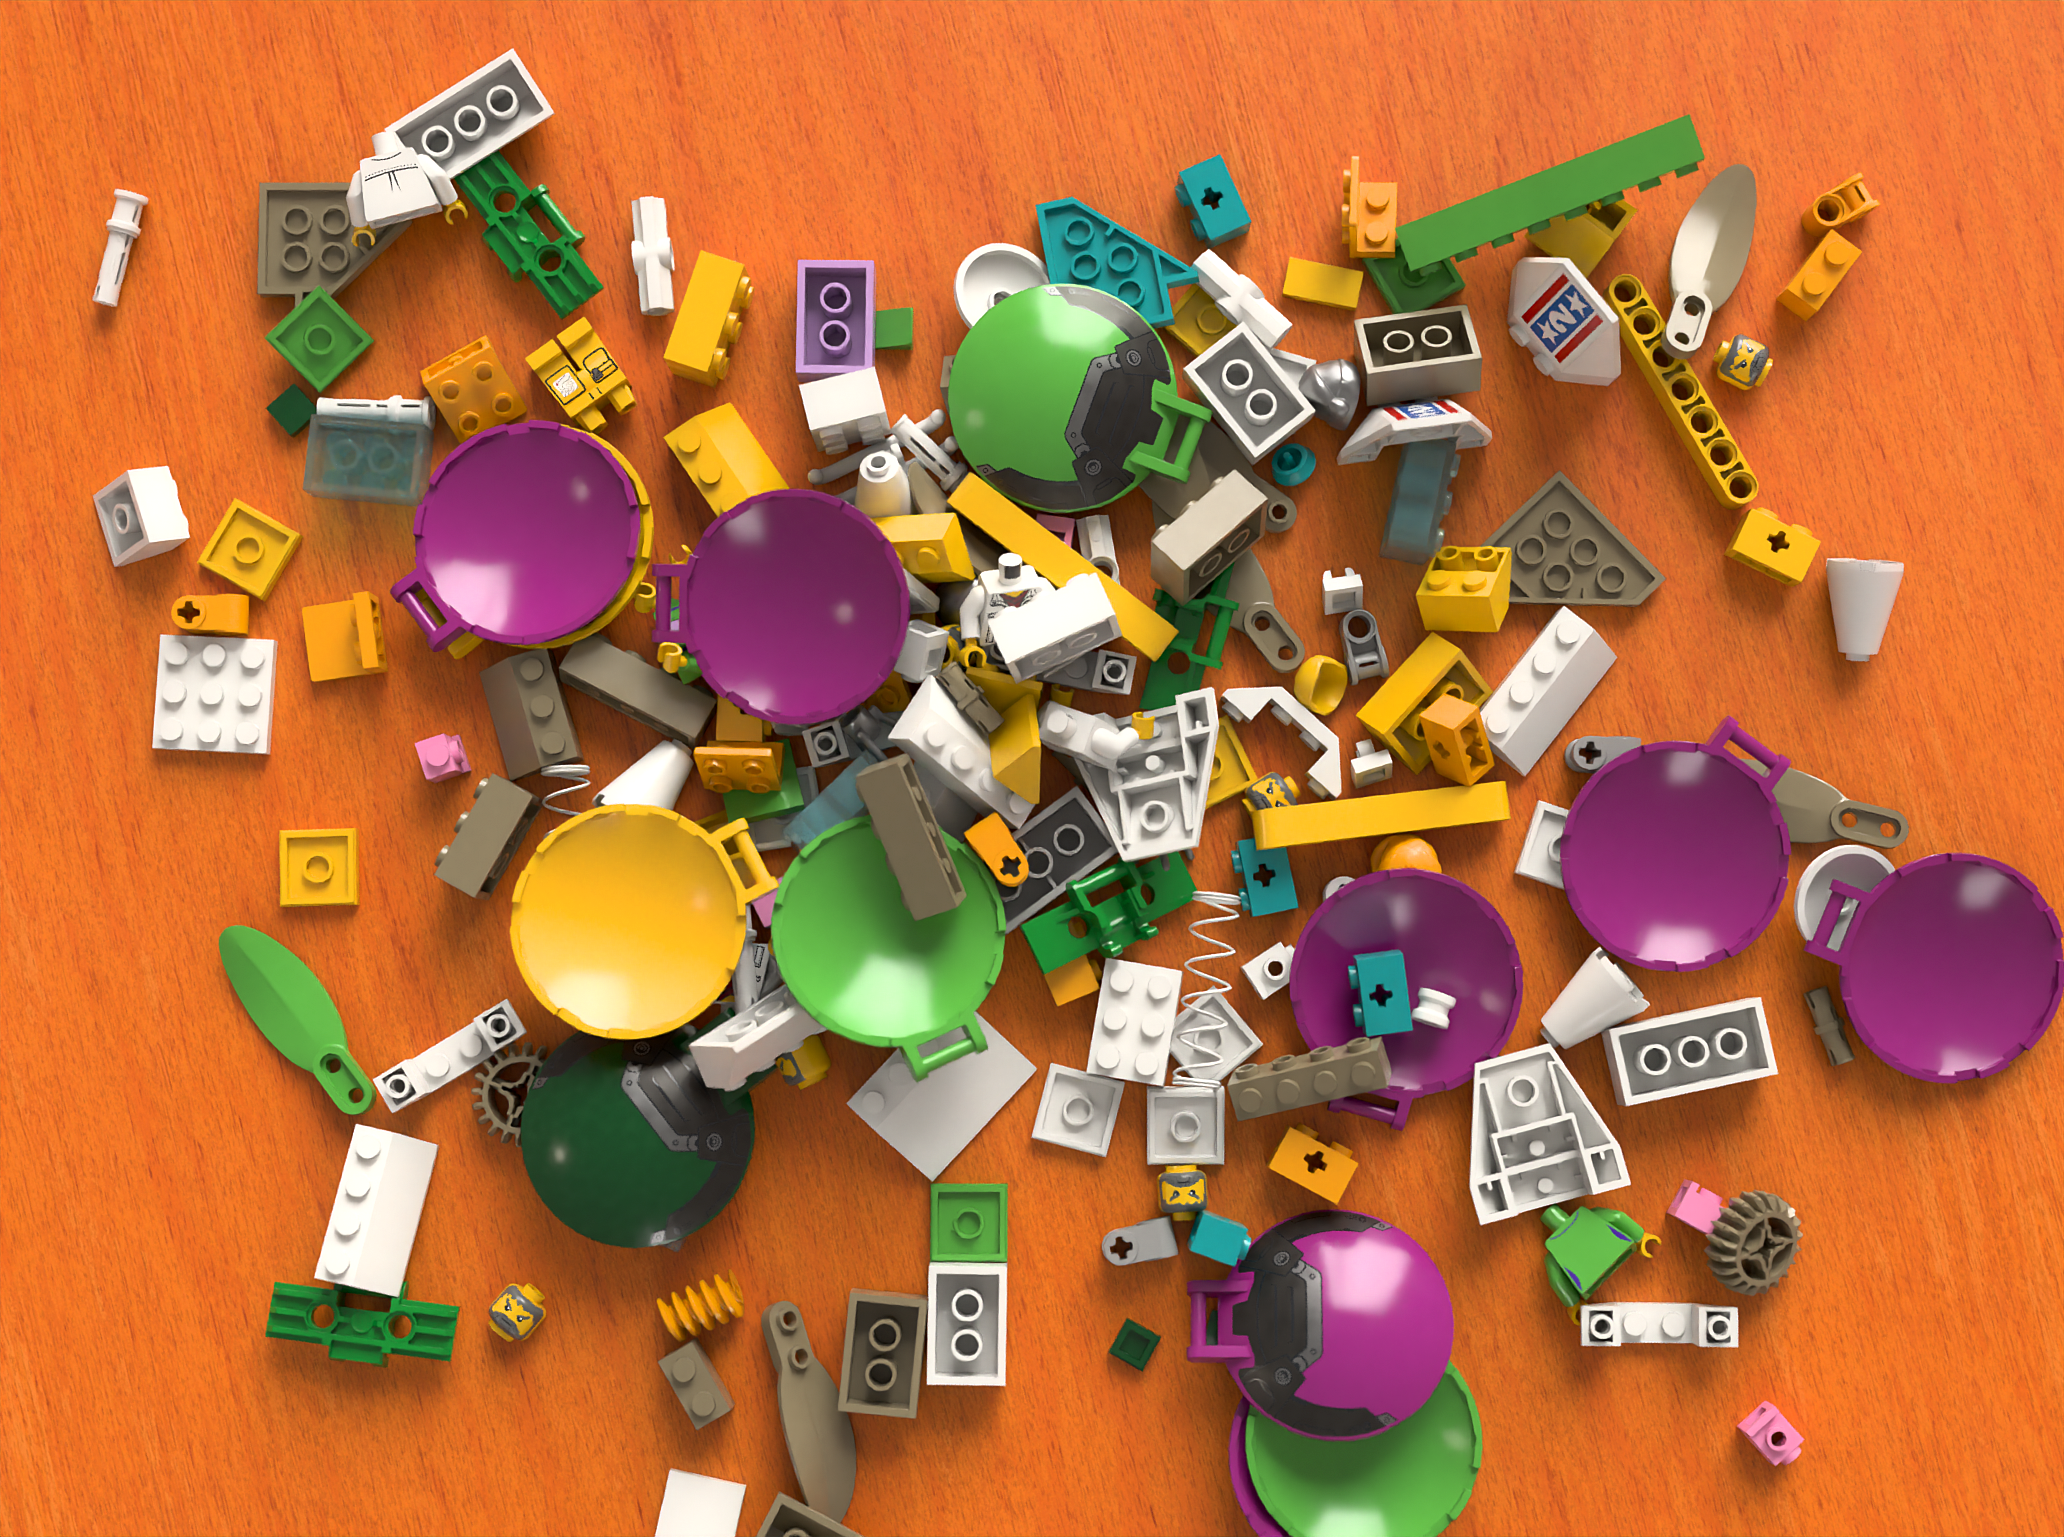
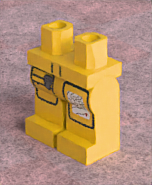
[525,317,637,435]

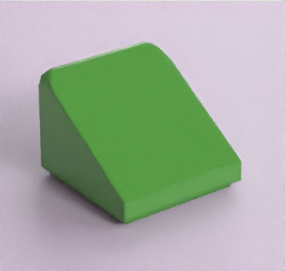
[875,307,914,350]

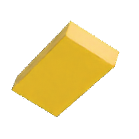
[1282,257,1364,311]

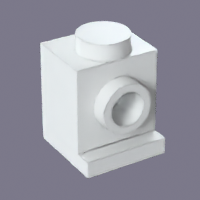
[894,619,949,683]
[1240,942,1294,999]

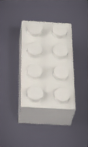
[1601,997,1778,1106]

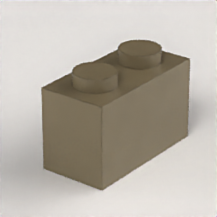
[658,1337,735,1430]

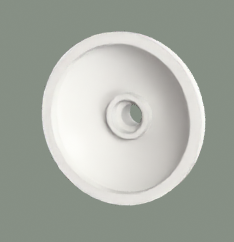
[954,243,1050,329]
[1794,845,1895,951]

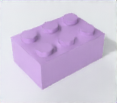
[796,260,876,382]

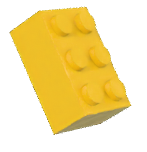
[663,250,755,388]

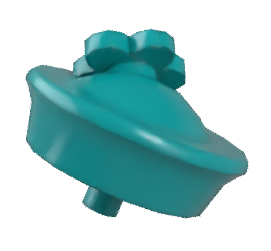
[1271,443,1316,486]

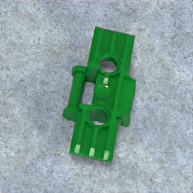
[453,150,604,320]
[1139,562,1240,711]
[1019,851,1197,975]
[265,1281,460,1368]

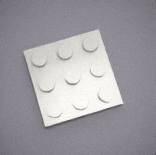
[152,634,278,755]

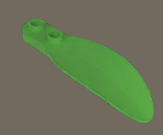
[219,925,377,1115]

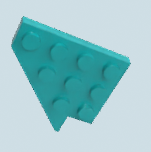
[1035,197,1200,329]

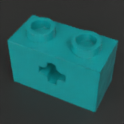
[1174,154,1251,249]
[1230,838,1299,918]
[1348,949,1413,1037]
[1186,1210,1251,1267]

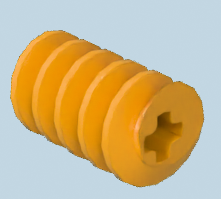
[657,1269,744,1342]

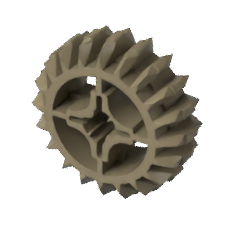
[471,1042,547,1147]
[1704,1189,1803,1296]

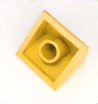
[988,694,1041,804]

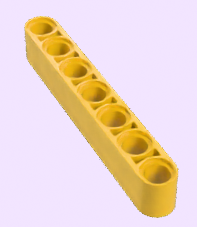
[1602,274,1759,510]
[946,472,1179,662]
[1251,781,1511,850]

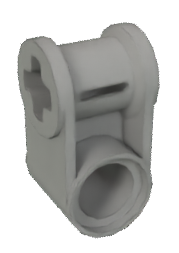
[1339,609,1389,686]
[1564,736,1641,774]
[1102,1216,1179,1266]

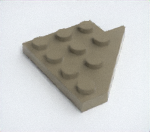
[257,183,413,307]
[1480,470,1666,607]

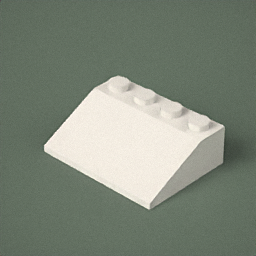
[846,1011,1037,1182]

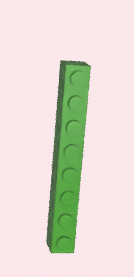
[1395,114,1705,277]

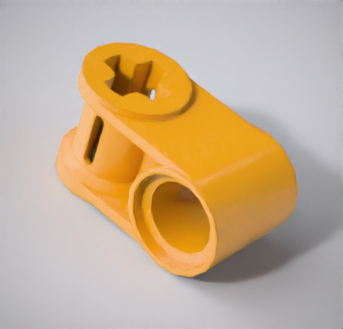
[1802,172,1881,237]
[171,594,249,636]
[963,811,1029,887]

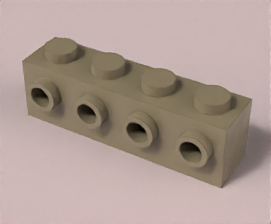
[559,633,717,750]
[855,753,967,921]
[1227,1036,1392,1121]

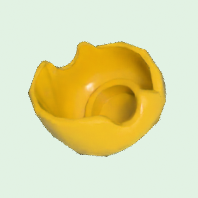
[1294,655,1348,716]

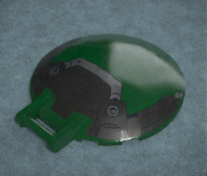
[521,1007,779,1248]

